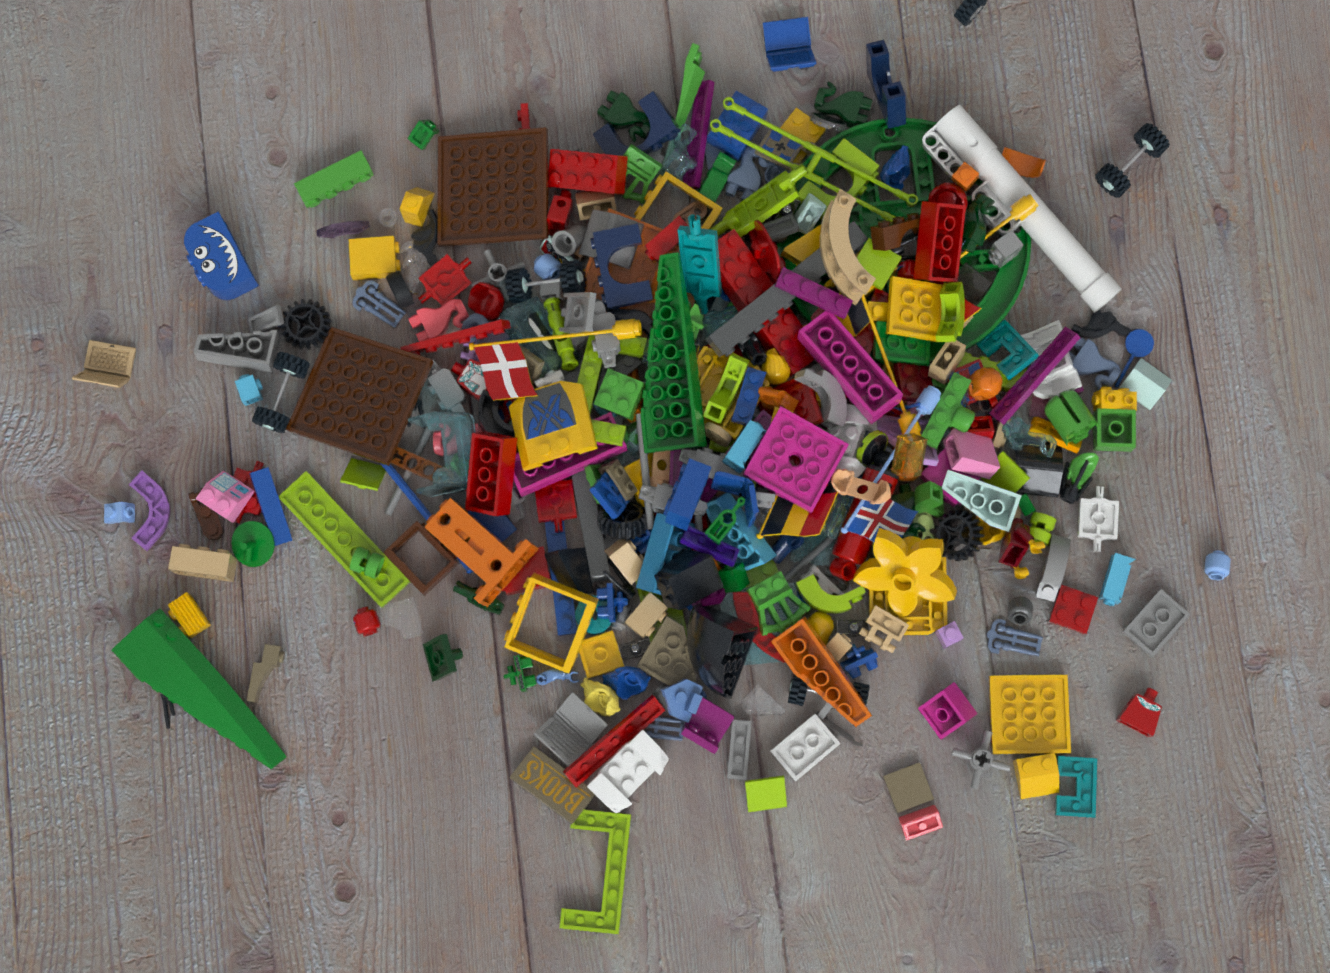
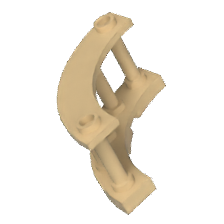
[819,189,876,306]

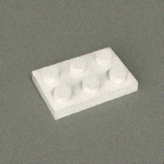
[770,714,840,782]

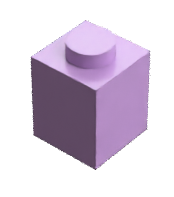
[935,621,964,649]

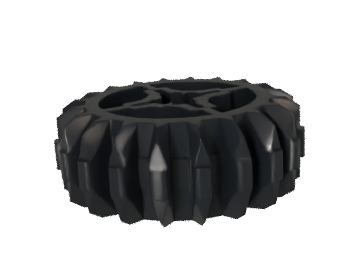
[280,299,332,350]
[597,502,647,541]
[932,509,985,561]

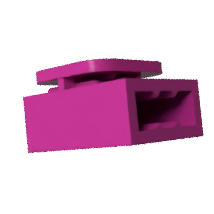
[920,448,981,508]

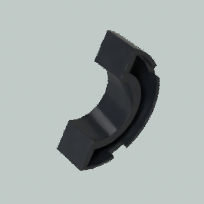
[478,390,519,452]

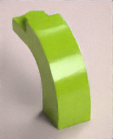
[703,353,750,424]
[795,574,866,614]

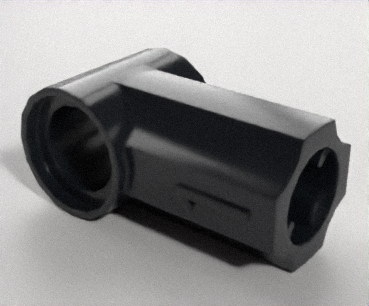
[737,332,767,366]

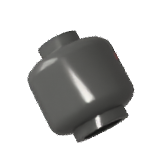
[1007,596,1033,625]

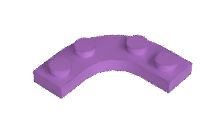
[129,470,170,551]

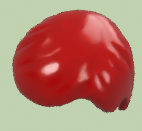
[928,182,968,210]
[468,282,504,320]

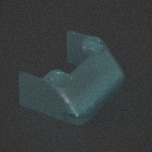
[408,412,476,497]

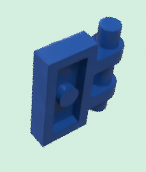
[589,472,630,520]

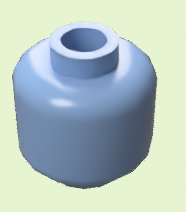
[534,254,561,280]
[1204,550,1231,581]

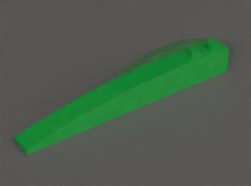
[640,252,707,453]
[111,608,287,770]

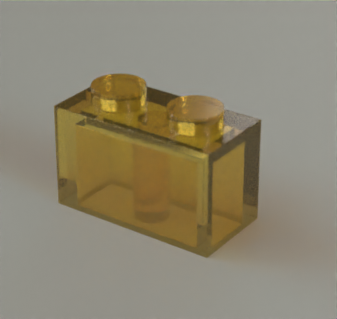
[891,433,928,478]

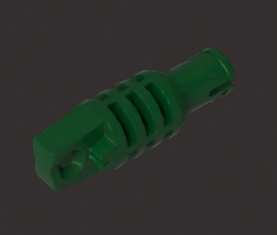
[453,580,505,616]

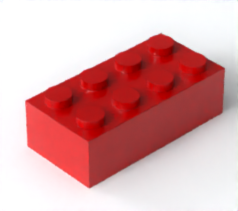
[548,149,628,194]
[913,201,966,282]
[465,432,517,516]

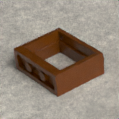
[383,521,458,596]

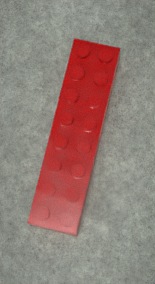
[718,229,814,377]

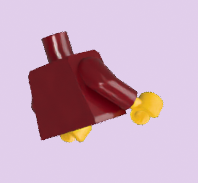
[998,518,1045,579]

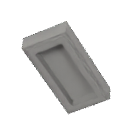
[247,305,284,333]

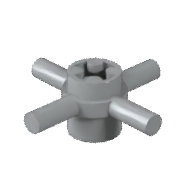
[471,249,526,302]
[952,730,1011,789]

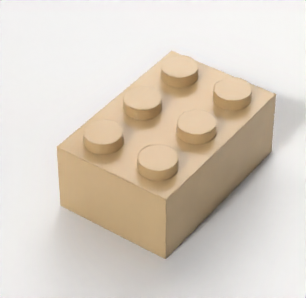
[168,544,237,582]

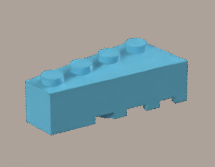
[706,493,777,571]

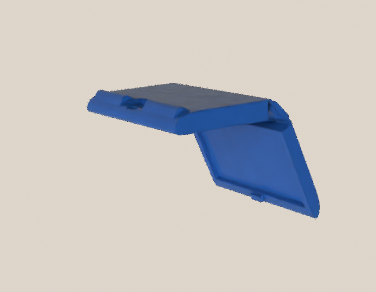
[763,17,816,72]
[710,471,759,527]

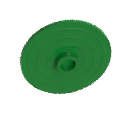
[231,521,275,567]

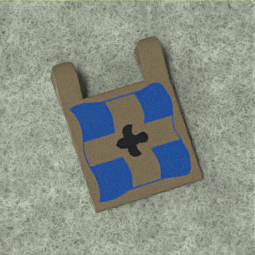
[755,129,816,172]

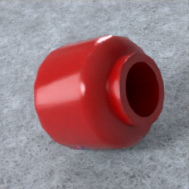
[896,259,921,281]
[353,606,381,637]

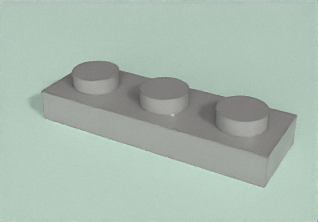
[727,720,752,780]

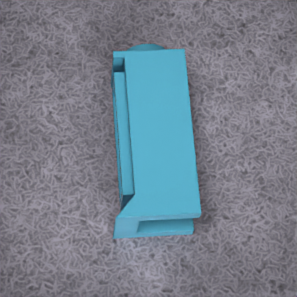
[722,420,766,474]
[1099,553,1136,606]

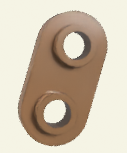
[673,201,707,226]

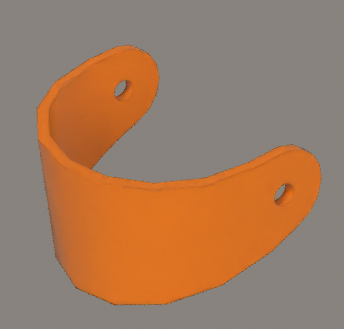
[1002,147,1046,178]

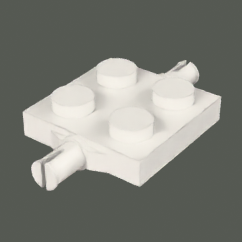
[1077,486,1119,552]

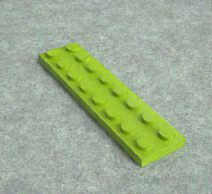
[278,471,410,608]

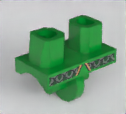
[503,655,537,692]

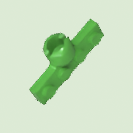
[919,372,975,449]

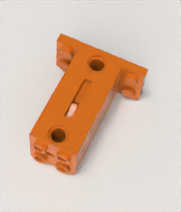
[425,498,539,607]

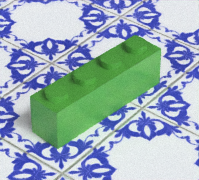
[294,150,373,208]

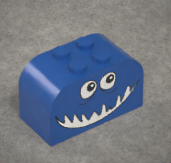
[184,211,259,300]

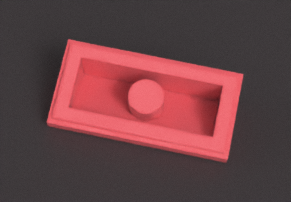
[898,805,943,841]

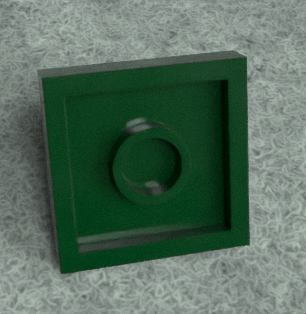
[422,634,463,682]

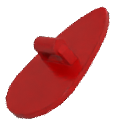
[754,220,781,279]

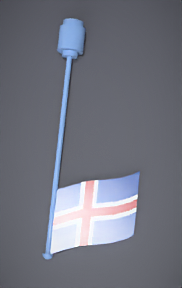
[841,386,941,542]

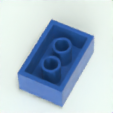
[707,91,768,162]
[663,458,711,531]

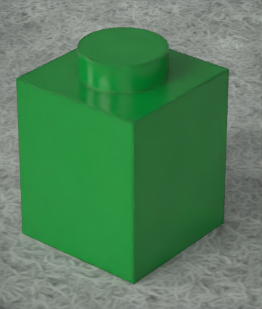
[718,562,750,593]

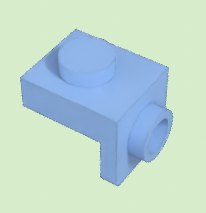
[104,502,135,524]

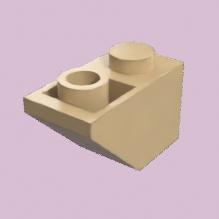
[826,633,852,662]

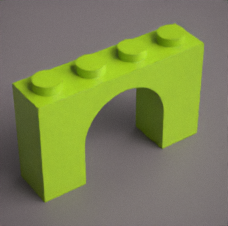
[796,138,880,220]

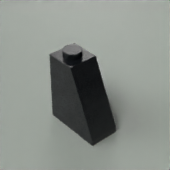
[545,547,594,598]

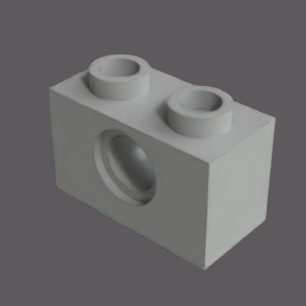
[988,230,1023,268]

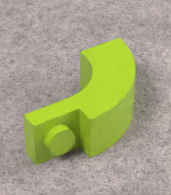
[936,282,965,343]

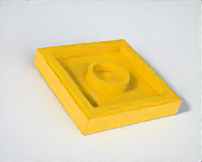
[579,630,624,679]

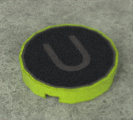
[856,430,888,466]

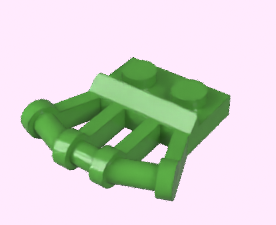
[622,144,662,204]
[746,571,810,636]

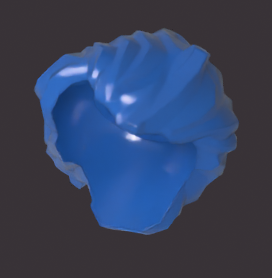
[880,145,910,191]
[602,666,651,700]

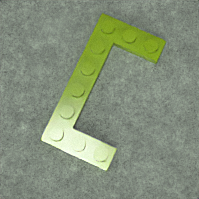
[577,335,647,446]
[559,810,631,934]

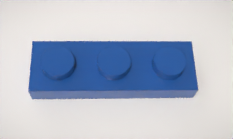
[731,367,766,426]

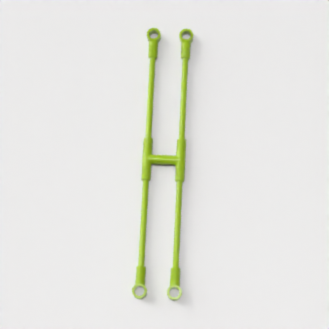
[710,97,918,222]

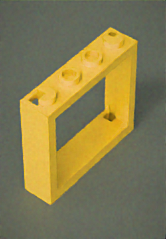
[634,172,723,230]
[504,573,599,674]

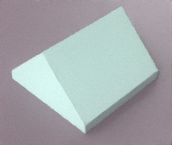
[1119,358,1172,410]

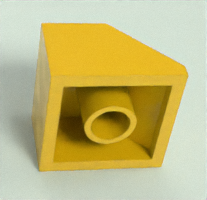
[1013,753,1059,799]

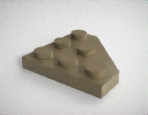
[637,616,697,686]

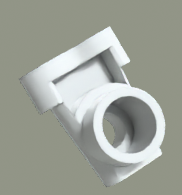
[534,370,565,388]

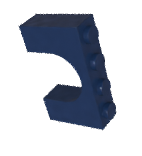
[866,39,906,129]
[593,91,681,156]
[590,223,654,310]

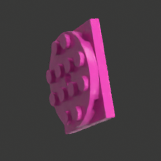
[743,406,849,513]

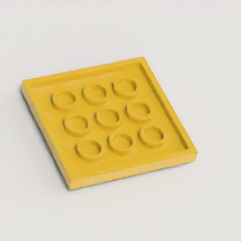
[989,675,1071,754]

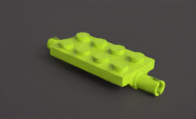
[710,163,809,238]

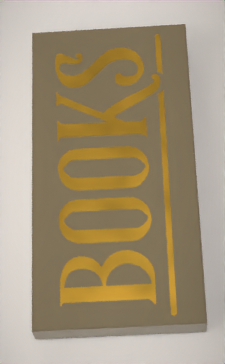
[510,747,595,825]

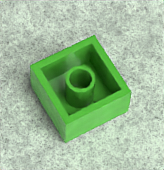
[594,368,645,421]
[1093,408,1136,452]

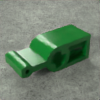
[697,152,736,203]
[705,497,746,545]

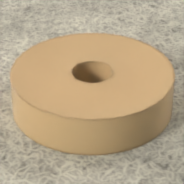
[704,422,732,447]

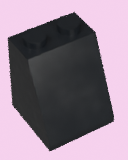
[654,549,723,610]

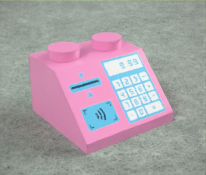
[196,471,255,523]

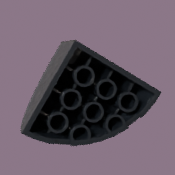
[687,604,758,699]

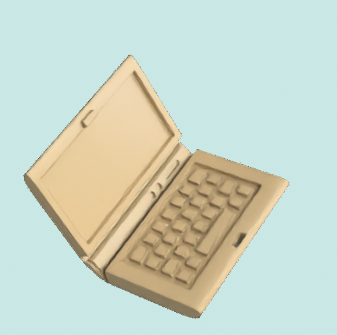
[72,340,136,388]

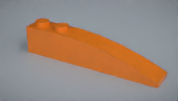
[771,617,872,727]

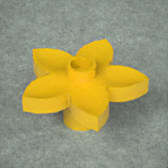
[853,528,957,619]

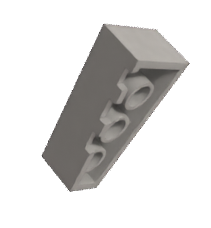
[194,330,280,373]

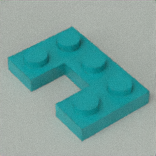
[976,320,1039,380]
[1055,756,1097,818]

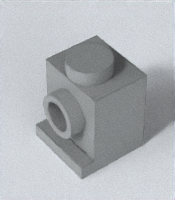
[539,282,567,301]

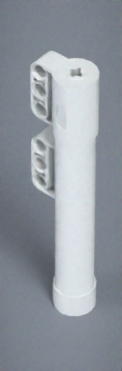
[922,105,1122,313]

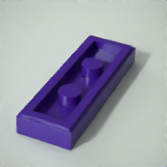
[680,525,740,567]

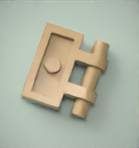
[858,605,909,653]

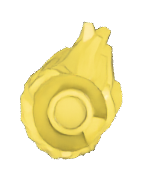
[580,678,620,717]

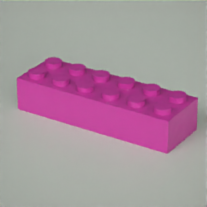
[798,311,903,424]
[513,412,627,497]

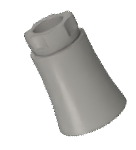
[552,224,587,257]

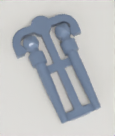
[352,280,406,328]
[986,619,1043,656]
[645,716,684,741]

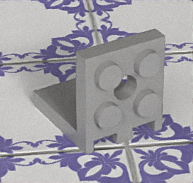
[559,292,603,337]

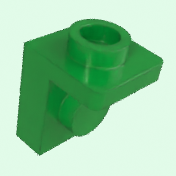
[407,119,439,150]

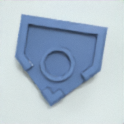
[661,679,703,723]

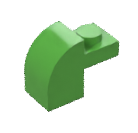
[914,481,944,518]

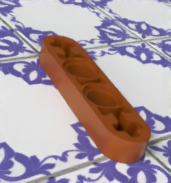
[391,447,455,487]

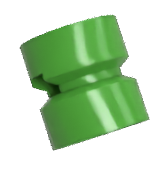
[349,546,385,579]

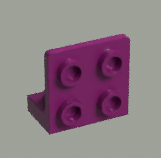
[681,697,734,754]

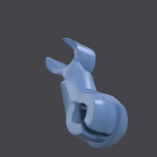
[536,668,580,686]

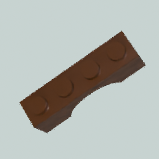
[871,213,921,251]

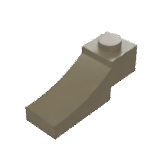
[247,644,285,703]

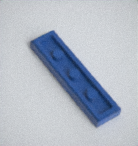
[249,467,292,546]

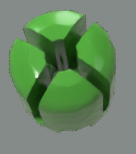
[1045,390,1099,446]

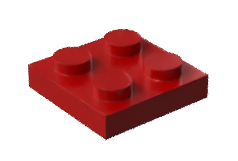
[1048,585,1098,634]

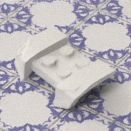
[1021,320,1082,399]
[827,404,877,478]
[587,730,669,813]

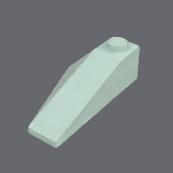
[941,470,1022,532]

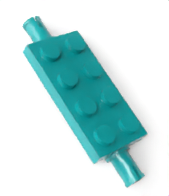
[678,214,722,314]

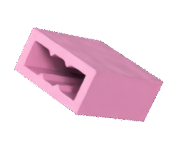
[943,428,1000,479]

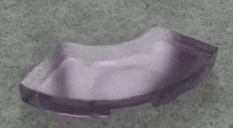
[316,221,370,239]

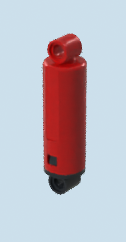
[830,450,901,581]

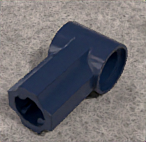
[771,535,804,564]

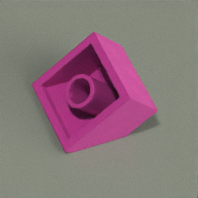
[918,682,978,740]

